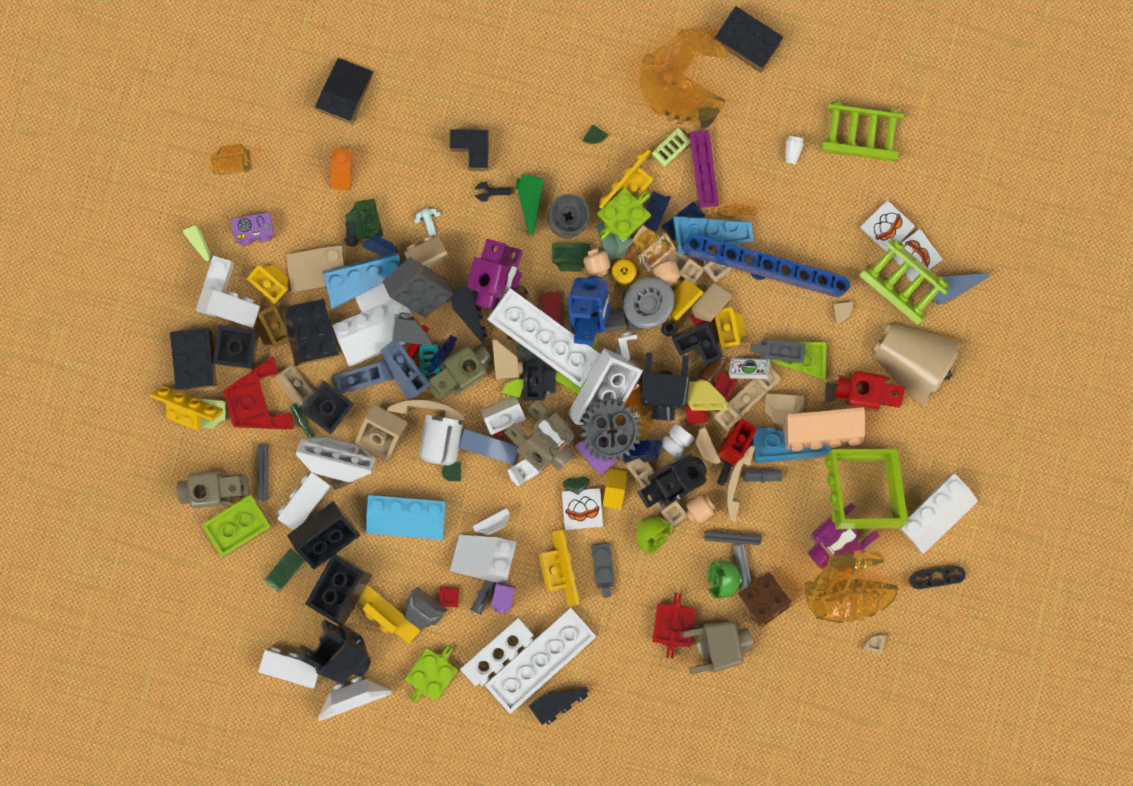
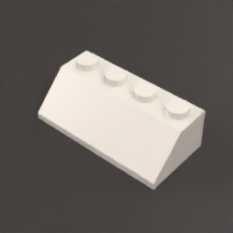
[333,300,412,366]
[568,348,643,433]
[898,473,978,554]

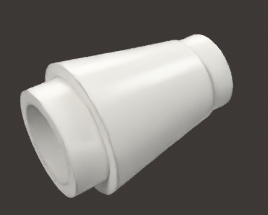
[785,136,805,164]

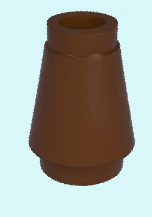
[699,359,725,385]

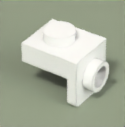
[616,332,637,360]
[507,459,542,486]

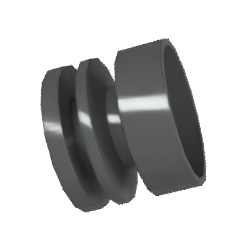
[547,194,590,239]

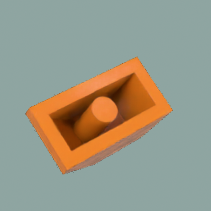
[331,148,354,190]

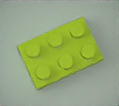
[202,494,272,558]

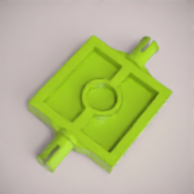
[597,188,651,242]
[405,645,458,703]

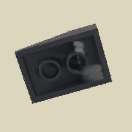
[315,58,374,125]

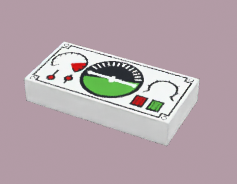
[729,358,770,379]

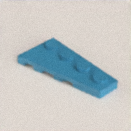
[673,216,754,254]
[323,253,401,309]
[752,425,832,463]

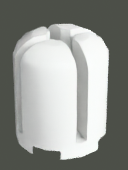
[419,415,464,466]

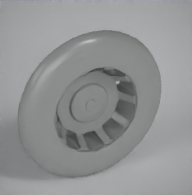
[623,277,674,328]

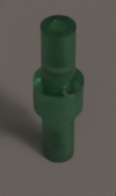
[290,403,315,439]

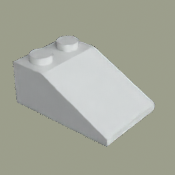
[450,535,516,585]

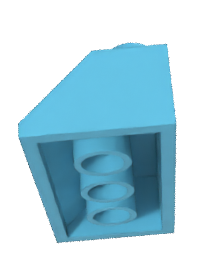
[366,495,446,540]

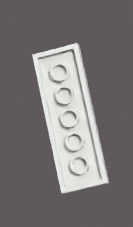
[487,288,601,387]
[485,608,596,714]

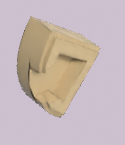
[833,301,853,324]
[862,635,886,654]

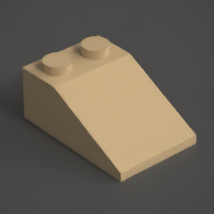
[286,246,346,293]

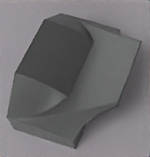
[404,587,447,630]

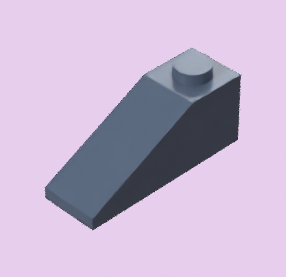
[929,273,990,305]
[381,341,431,400]
[333,361,394,394]

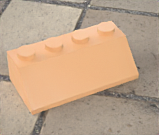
[783,407,865,451]

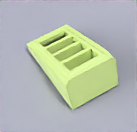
[651,128,690,168]
[182,225,212,263]

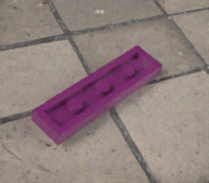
[689,130,719,208]

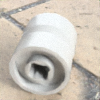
[659,423,695,459]

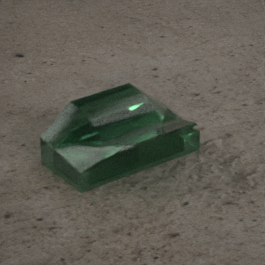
[345,199,383,240]
[552,243,590,272]

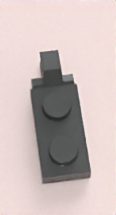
[750,339,805,363]
[591,543,615,598]

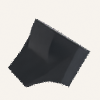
[523,362,556,401]

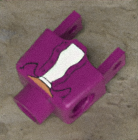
[467,238,523,310]
[807,503,880,570]

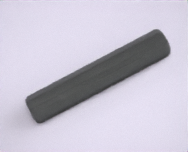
[257,444,268,501]
[704,530,761,545]

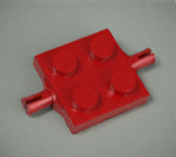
[652,592,696,659]

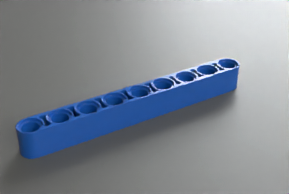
[683,234,850,297]

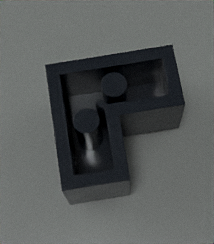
[450,129,489,171]
[672,321,723,365]

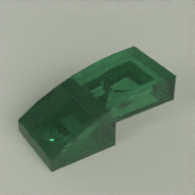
[264,549,305,593]

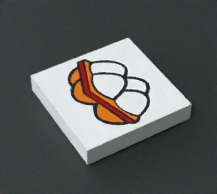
[860,200,915,252]
[892,229,943,282]
[562,488,603,530]

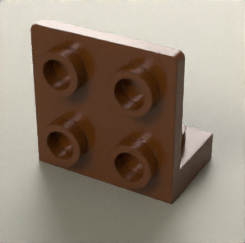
[739,572,793,627]

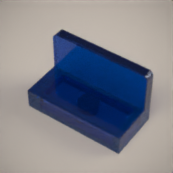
[640,191,671,234]

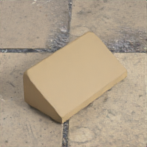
[692,283,732,322]
[274,364,313,408]

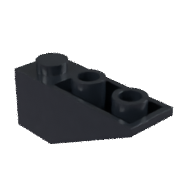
[450,286,487,343]
[529,687,589,725]

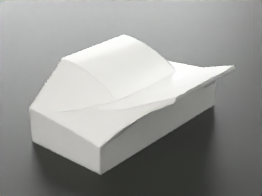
[473,508,511,535]

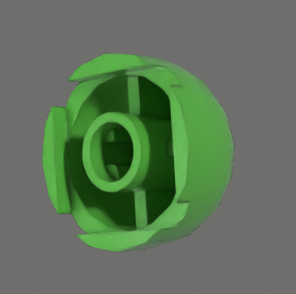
[707,560,742,599]

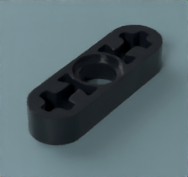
[909,566,966,589]

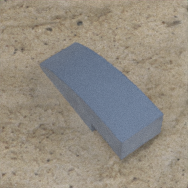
[458,429,519,465]

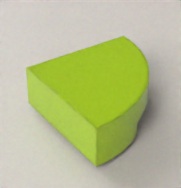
[502,379,524,398]

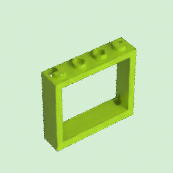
[824,449,908,529]

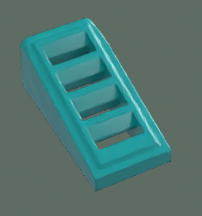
[419,345,440,383]

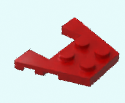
[223,357,295,430]

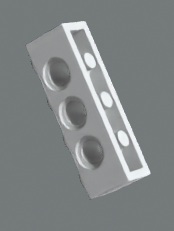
[460,617,534,687]

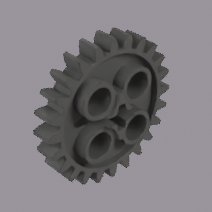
[579,399,642,462]

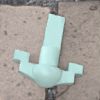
[414,208,441,237]

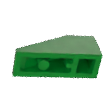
[515,174,544,237]

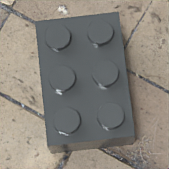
[382,257,453,318]

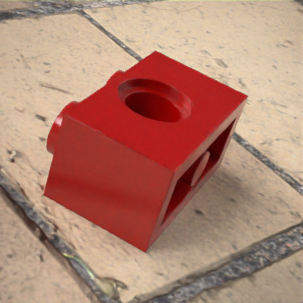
[717,418,757,466]

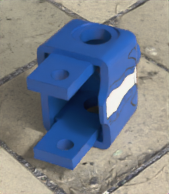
[568,276,610,345]

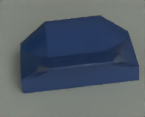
[362,235,401,258]

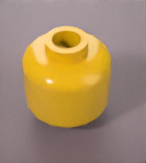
[612,259,637,285]

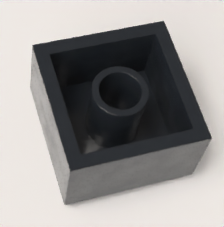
[213,325,260,370]
[298,379,354,434]

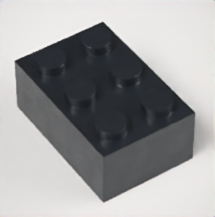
[713,6,783,73]
[281,299,338,366]
[170,328,217,390]
[287,501,360,570]
[305,554,372,624]

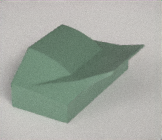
[596,223,632,261]

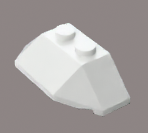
[296,437,376,482]
[318,676,393,721]

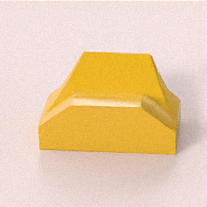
[246,264,289,304]
[714,307,747,349]

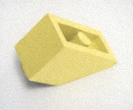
[687,379,729,410]

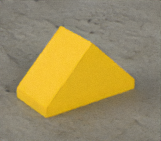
[603,468,627,509]

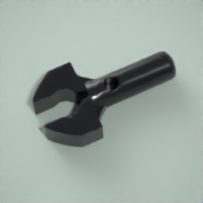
[475,182,511,202]
[717,458,733,486]

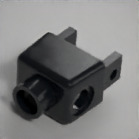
[641,353,690,421]
[637,453,707,508]
[298,619,371,684]

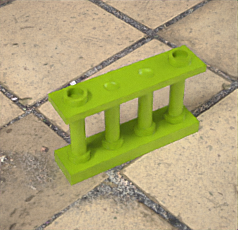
[820,102,904,162]
[859,237,950,325]

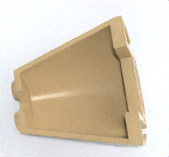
[873,323,962,407]

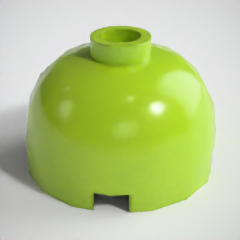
[635,516,673,555]

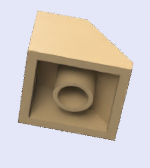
[404,235,449,268]
[492,340,523,381]
[355,404,408,461]

